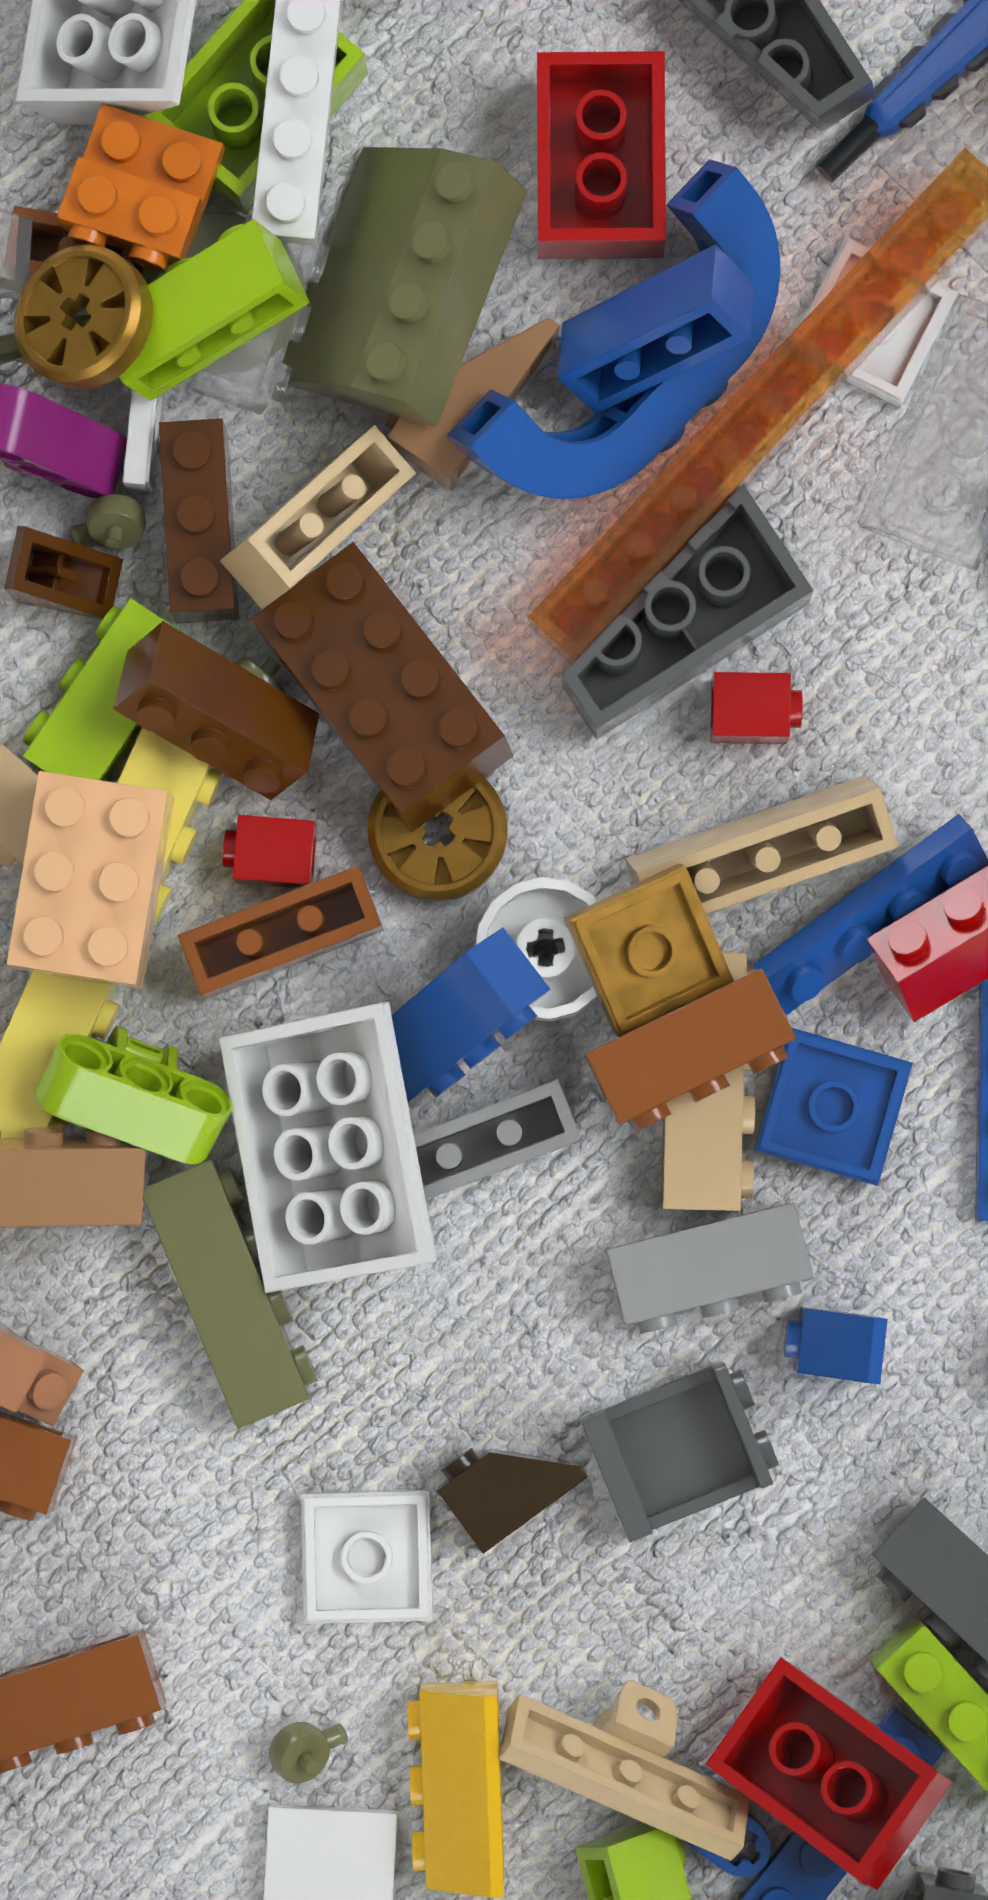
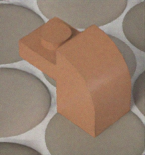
[0,1322,84,1426]

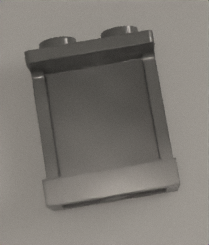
[580,1361,779,1543]

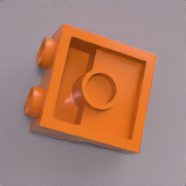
[57,103,225,272]

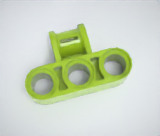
[34,1025,233,1165]

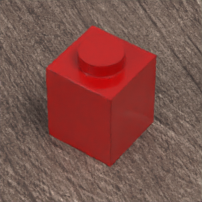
[710,672,803,744]
[222,815,318,889]

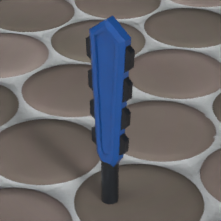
[815,0,988,183]

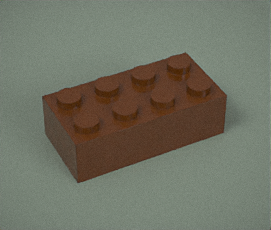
[251,542,514,832]

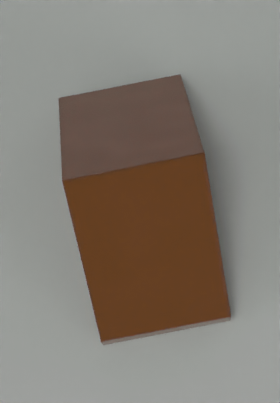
[4,526,123,620]

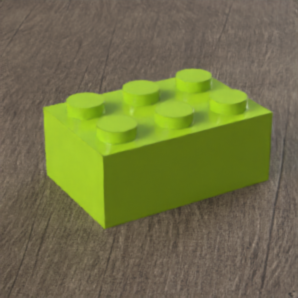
[143,0,368,215]

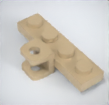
[499,1681,750,1861]

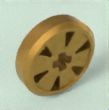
[14,244,153,390]
[367,778,508,901]

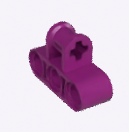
[0,383,127,499]

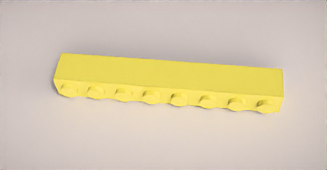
[0,728,224,1138]

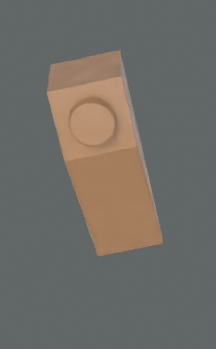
[385,318,559,491]

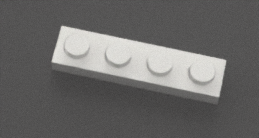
[252,0,342,245]

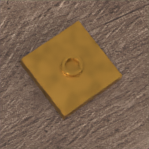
[564,863,734,1037]

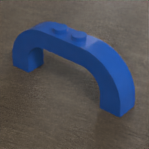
[447,159,780,499]

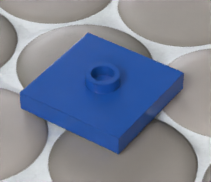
[754,1027,913,1186]

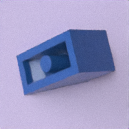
[784,1307,888,1385]

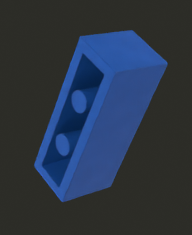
[557,244,754,414]
[391,927,551,1102]

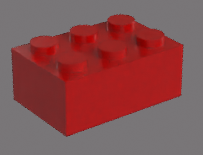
[537,51,666,259]
[705,1657,953,1890]

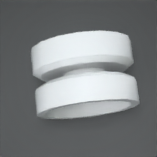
[476,877,598,1023]

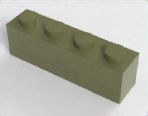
[143,1160,318,1429]

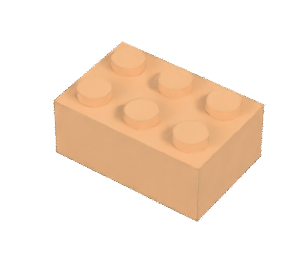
[7,771,174,989]

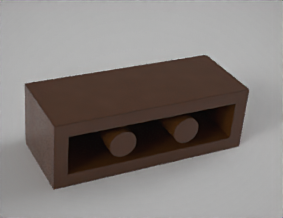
[159,418,240,624]
[113,621,320,800]

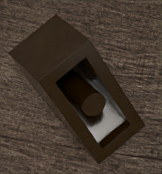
[437,1448,588,1554]

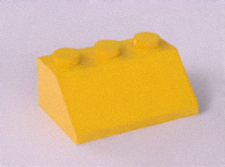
[407,1681,505,1898]

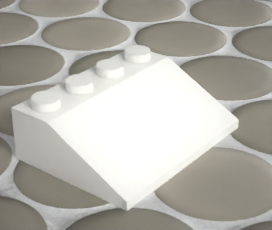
[16,0,196,124]
[219,1002,437,1293]

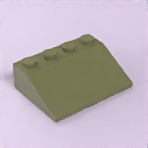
[274,147,527,427]

